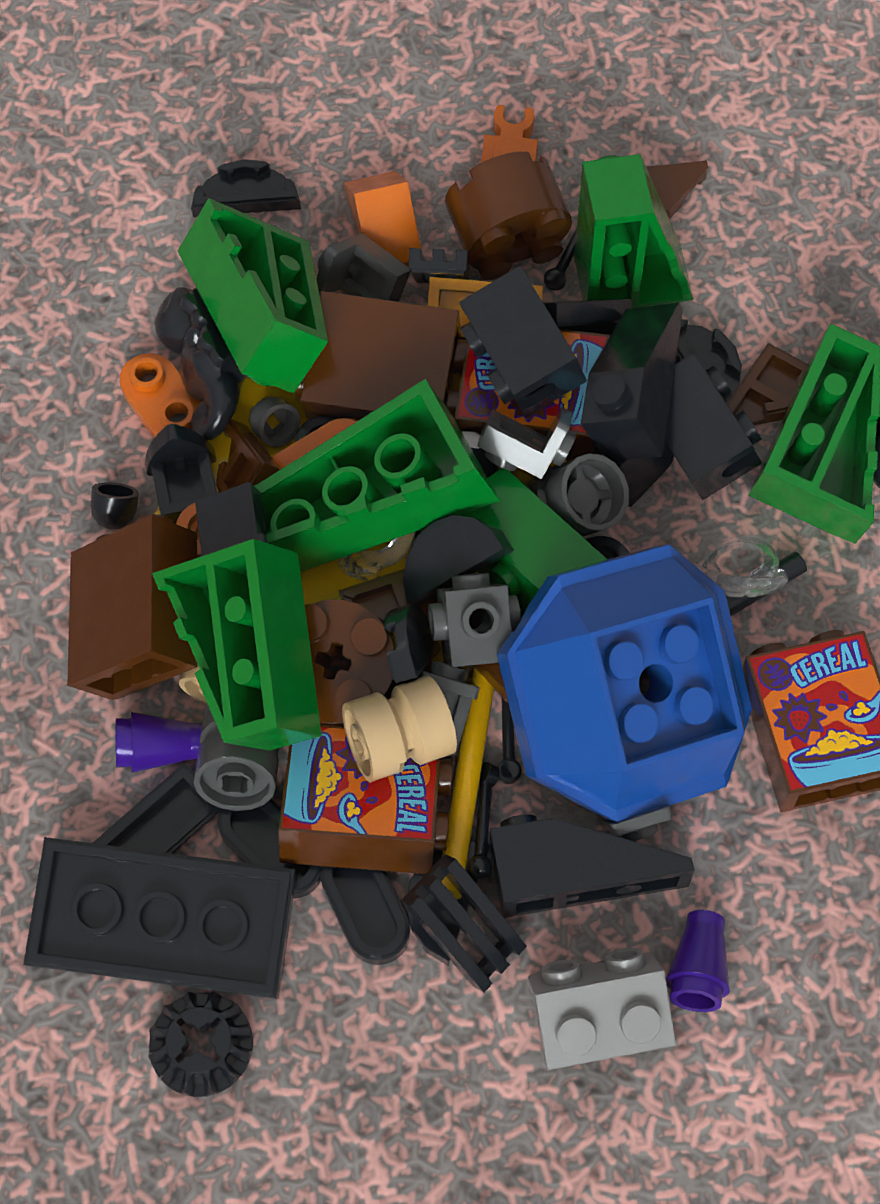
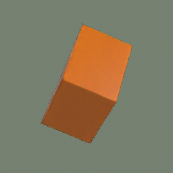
[343,171,421,266]

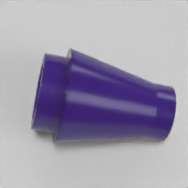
[115,712,202,773]
[666,910,730,1012]

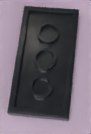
[23,837,297,999]

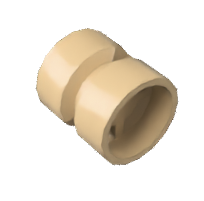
[342,675,457,782]

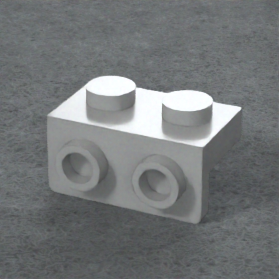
[528,948,676,1070]

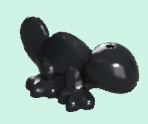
[154,287,249,440]

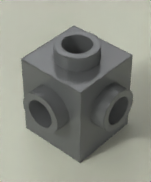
[428,573,521,667]

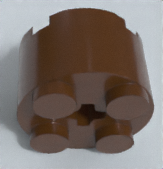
[445,151,572,280]
[305,599,405,726]

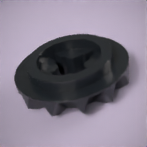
[148,991,253,1097]

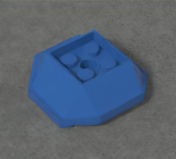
[497,544,752,823]

